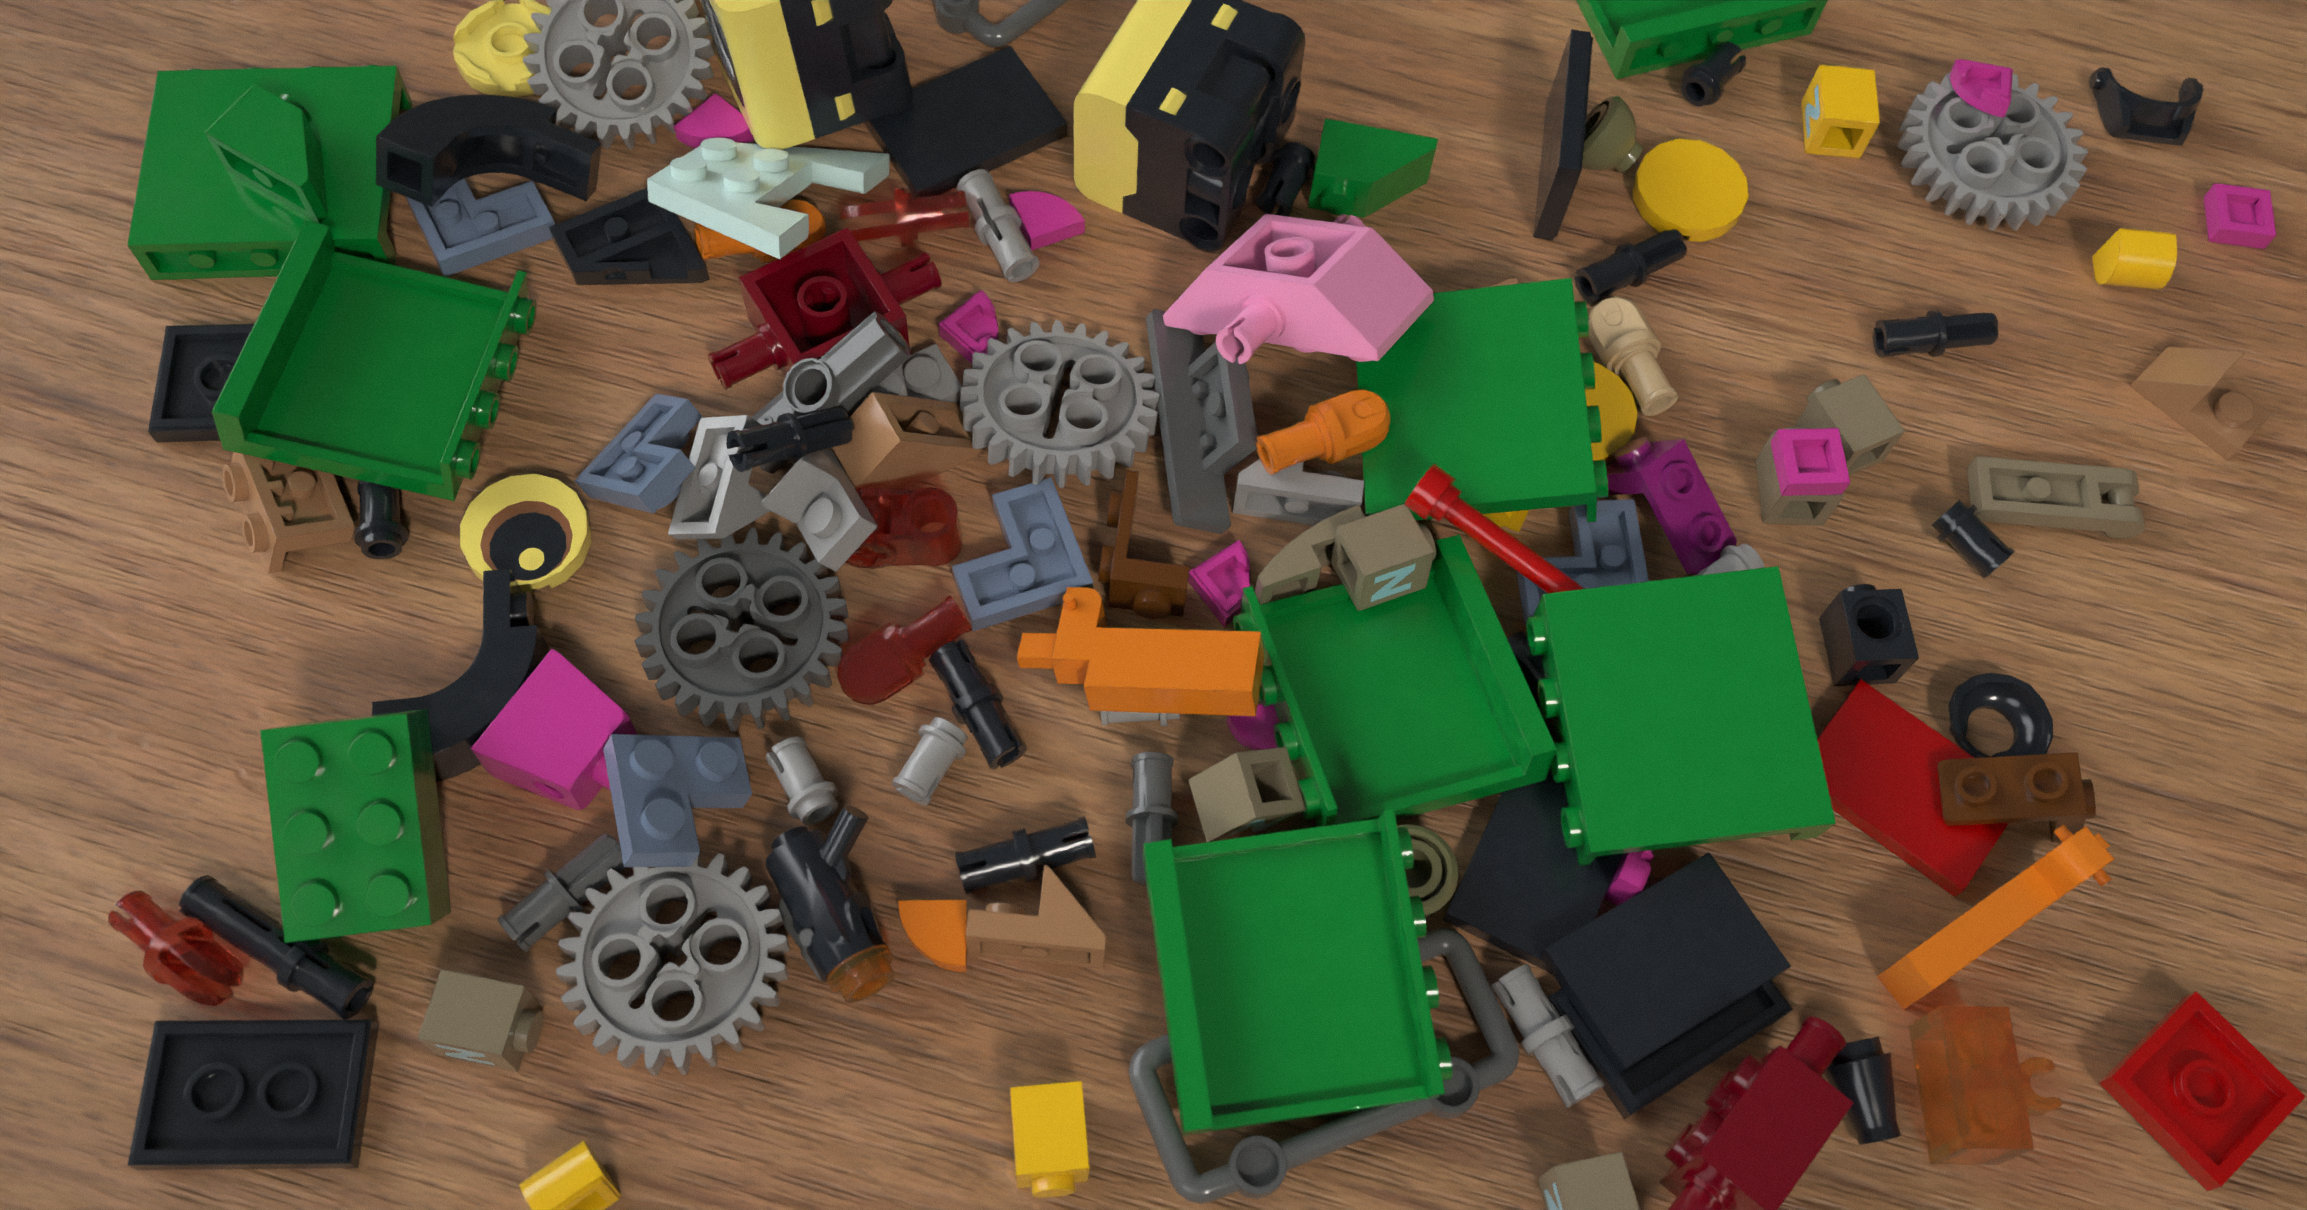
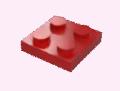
[2099,991,2306,1191]

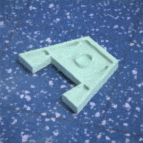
[647,138,889,259]

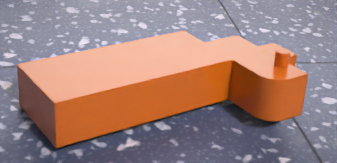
[1016,587,1265,716]
[1877,824,2114,1010]

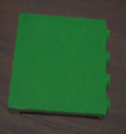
[1576,0,1828,80]
[127,65,413,280]
[212,220,537,501]
[1356,278,1608,522]
[1233,534,1557,827]
[1527,566,1836,866]
[1142,808,1452,1136]

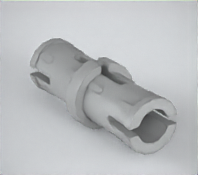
[957,169,1039,282]
[1491,964,1605,1108]

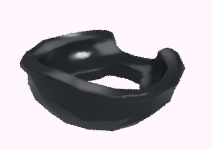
[1948,673,2053,758]

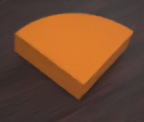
[898,900,968,973]

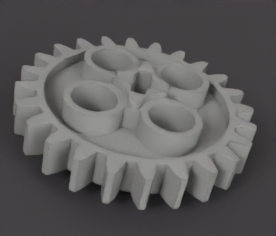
[523,0,715,150]
[1897,73,2088,231]
[960,320,1159,488]
[556,853,790,1076]

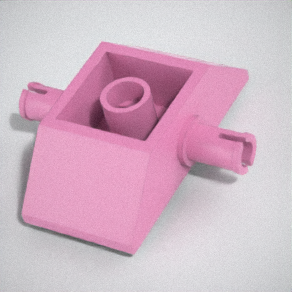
[1163,214,1434,364]

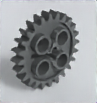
[635,528,850,731]

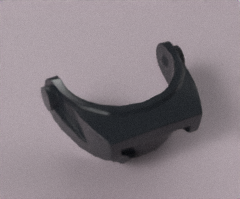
[2089,67,2204,146]

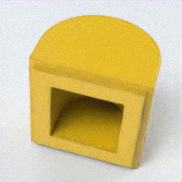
[2092,228,2177,290]
[519,1140,622,1210]

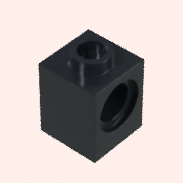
[1819,584,1919,686]

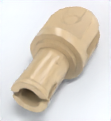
[1588,296,1678,416]

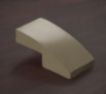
[1255,505,1365,605]

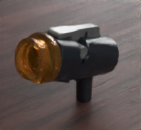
[765,805,895,1003]

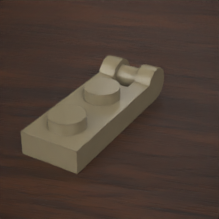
[1967,456,2146,539]

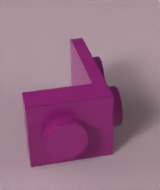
[1606,437,1737,574]

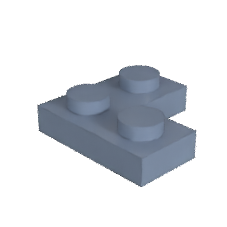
[404,179,555,277]
[574,394,703,514]
[952,477,1093,631]
[1516,499,1649,626]
[603,734,752,867]

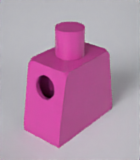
[471,649,638,810]

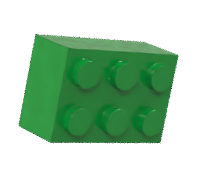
[260,709,451,943]

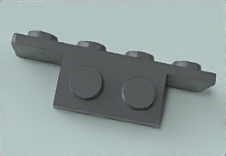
[1146,309,1258,534]

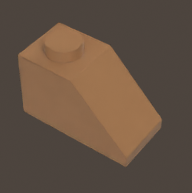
[833,392,984,492]

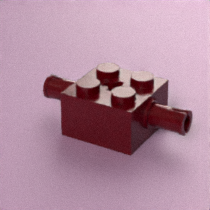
[707,227,942,399]
[1659,1016,1854,1210]

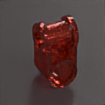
[845,487,963,569]

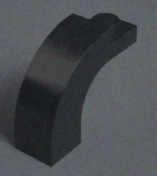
[376,94,601,207]
[372,569,550,782]

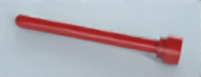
[1404,464,1585,593]

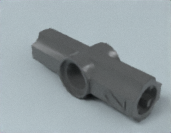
[752,311,911,474]

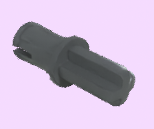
[1126,752,1178,887]
[497,833,626,952]

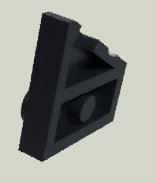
[549,187,709,285]

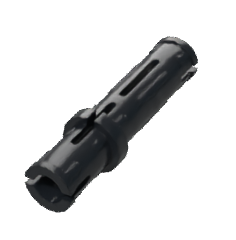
[179,875,374,1020]

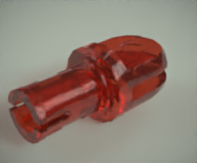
[839,187,970,248]
[837,596,972,705]
[108,890,244,1007]

